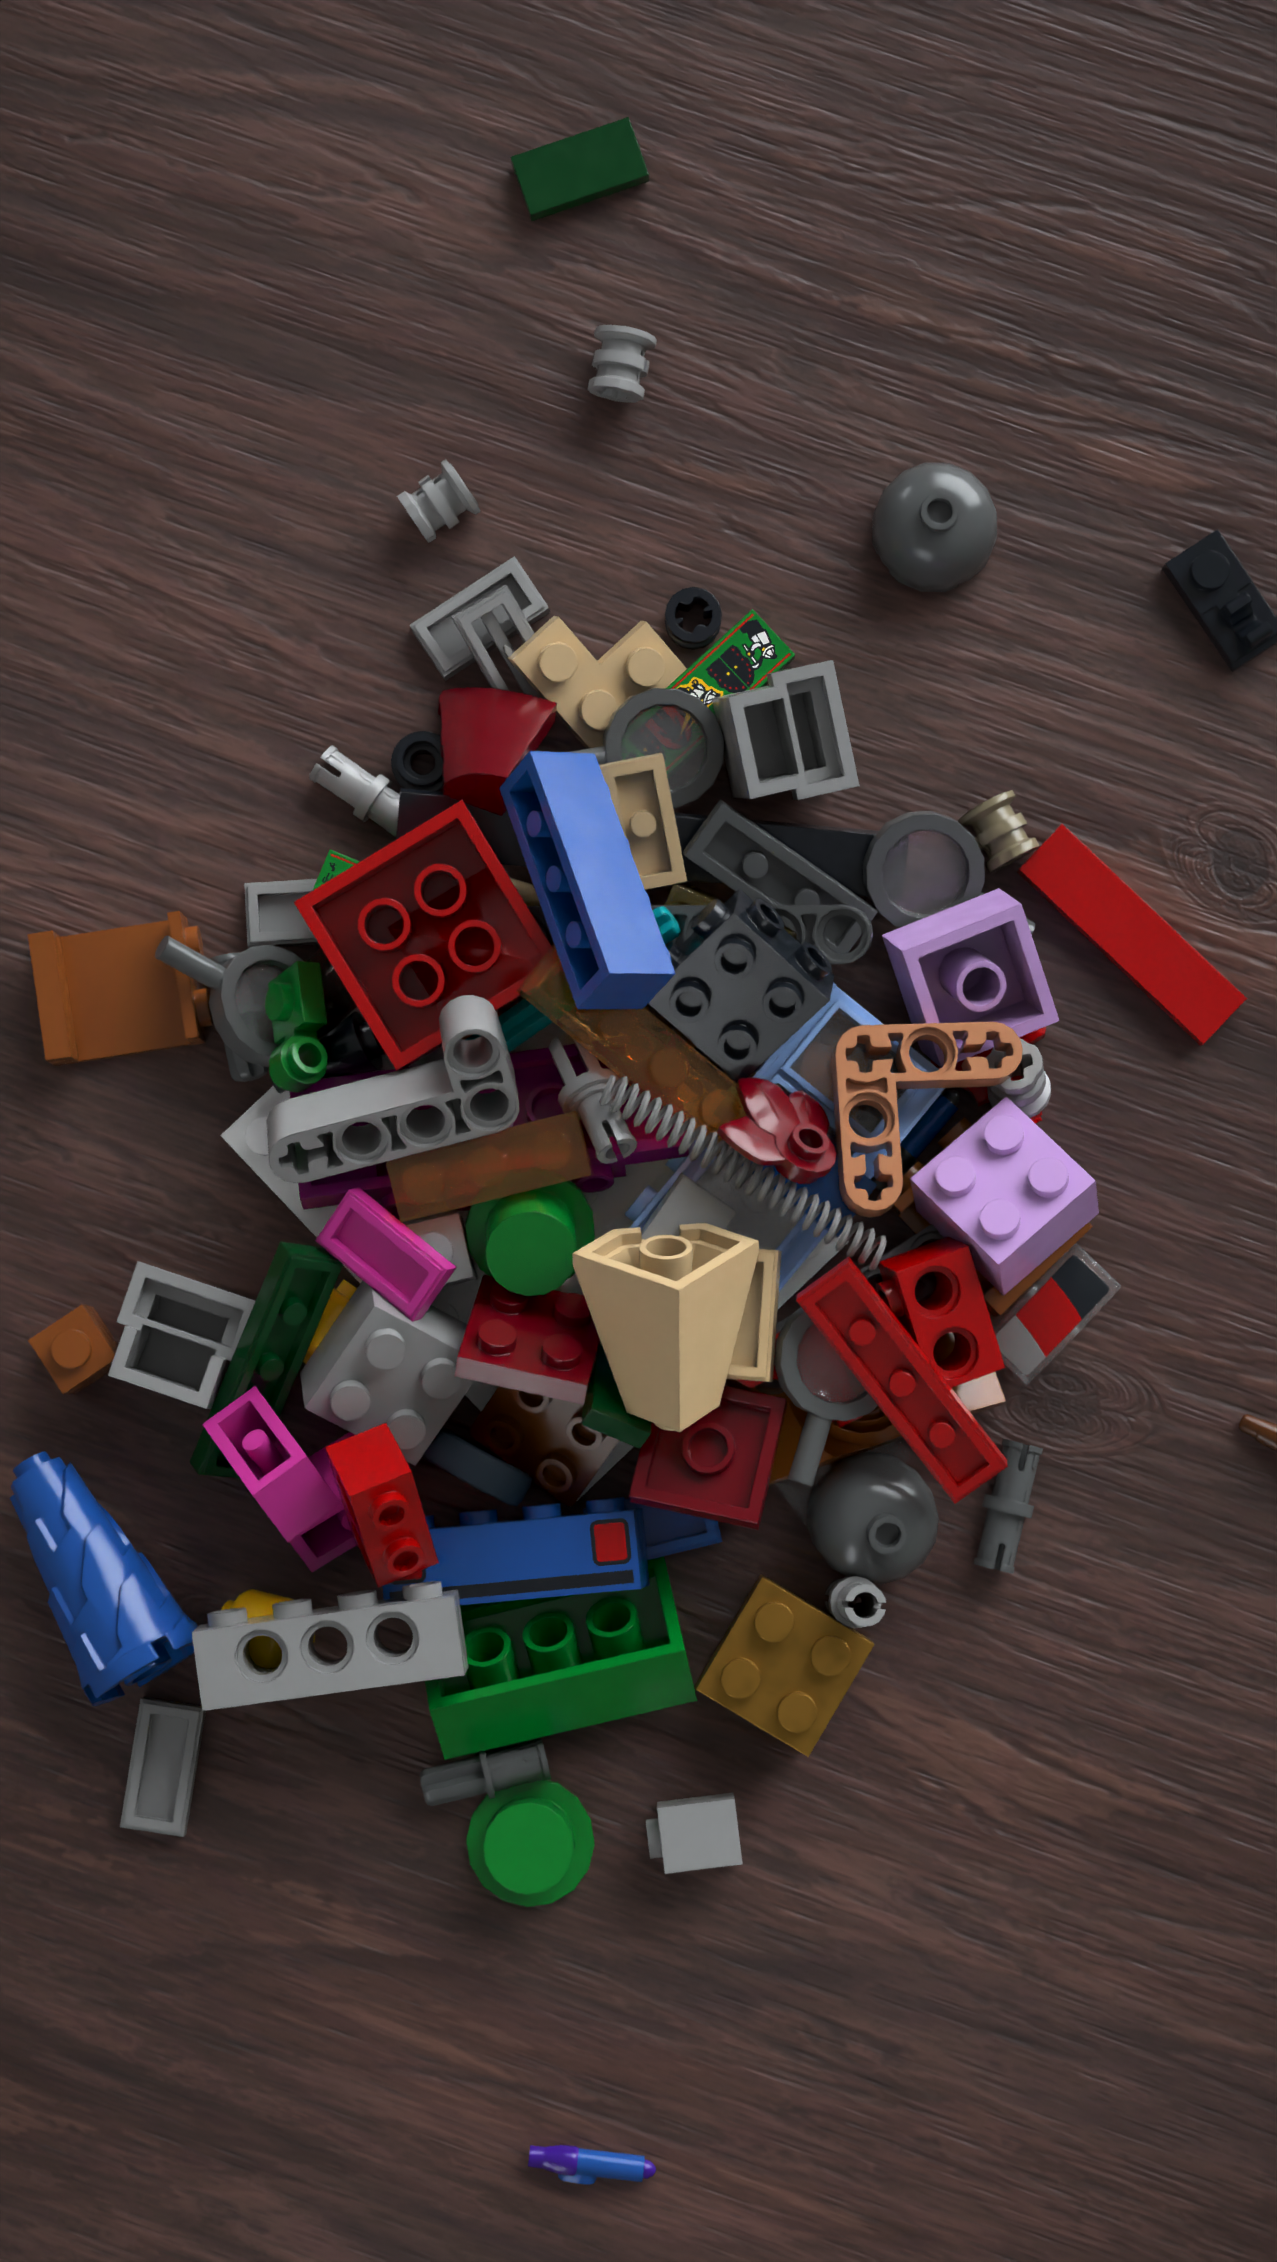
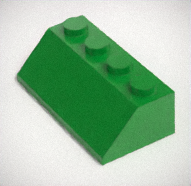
[425,1556,697,1760]

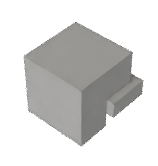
[712,660,860,800]
[108,1261,255,1409]

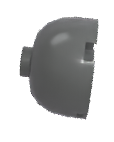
[872,462,997,592]
[806,1452,939,1585]

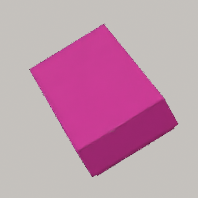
[315,1187,457,1322]

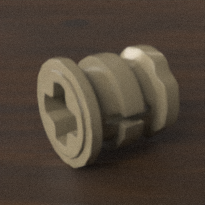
[958,790,1040,873]

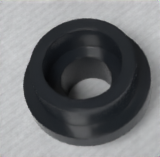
[391,731,444,792]

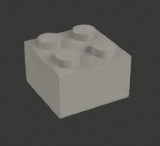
[300,1281,474,1466]

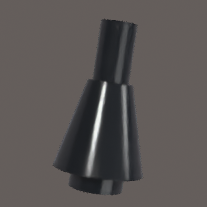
[270,1011,386,1094]

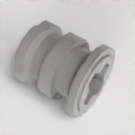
[588,325,657,403]
[397,459,481,543]
[986,1039,1051,1118]

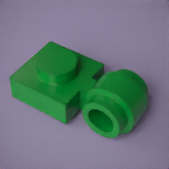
[265,961,327,1092]

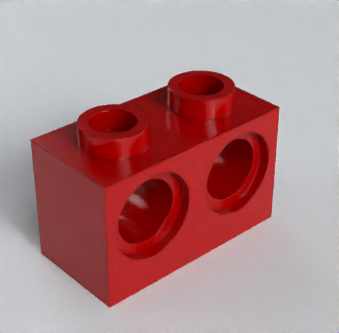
[876,1236,1005,1388]
[325,1423,439,1588]

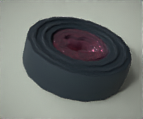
[422,1427,533,1507]

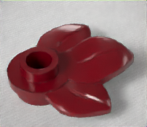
[717,1078,837,1184]

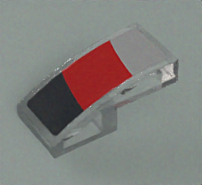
[993,1243,1121,1385]

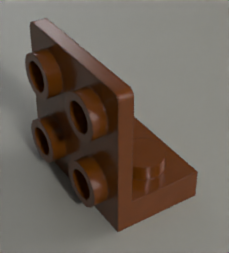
[469,1386,619,1507]

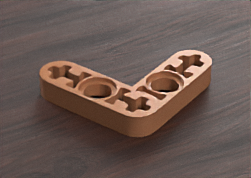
[831,1022,1023,1218]

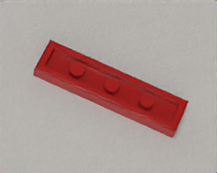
[1017,824,1247,1046]
[796,1257,1008,1504]

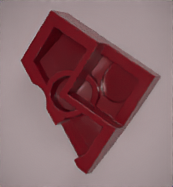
[438,687,557,816]

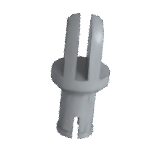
[548,1029,637,1164]

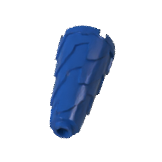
[10,1451,198,1706]

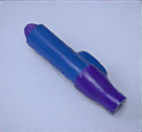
[528,2145,656,2184]

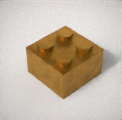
[695,1574,875,1757]

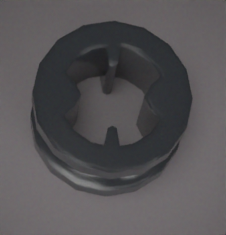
[665,587,722,650]

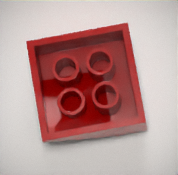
[294,800,563,1071]

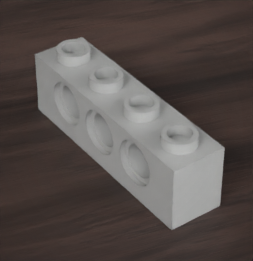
[192,1581,469,1711]

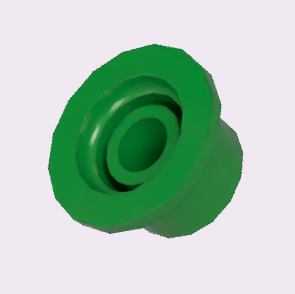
[465,1167,595,1296]
[466,1780,595,1907]

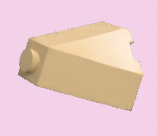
[572,1223,759,1432]

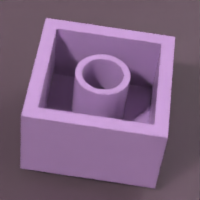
[882,888,1059,1068]
[910,1096,1099,1296]

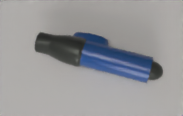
[871,1090,959,1191]

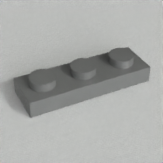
[683,799,878,954]

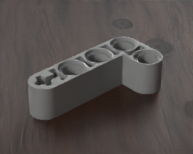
[266,995,519,1183]

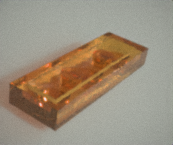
[386,1111,594,1223]

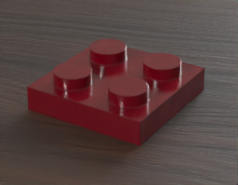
[454,1274,601,1405]
[629,1386,787,1530]

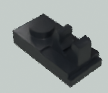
[1162,529,1277,672]

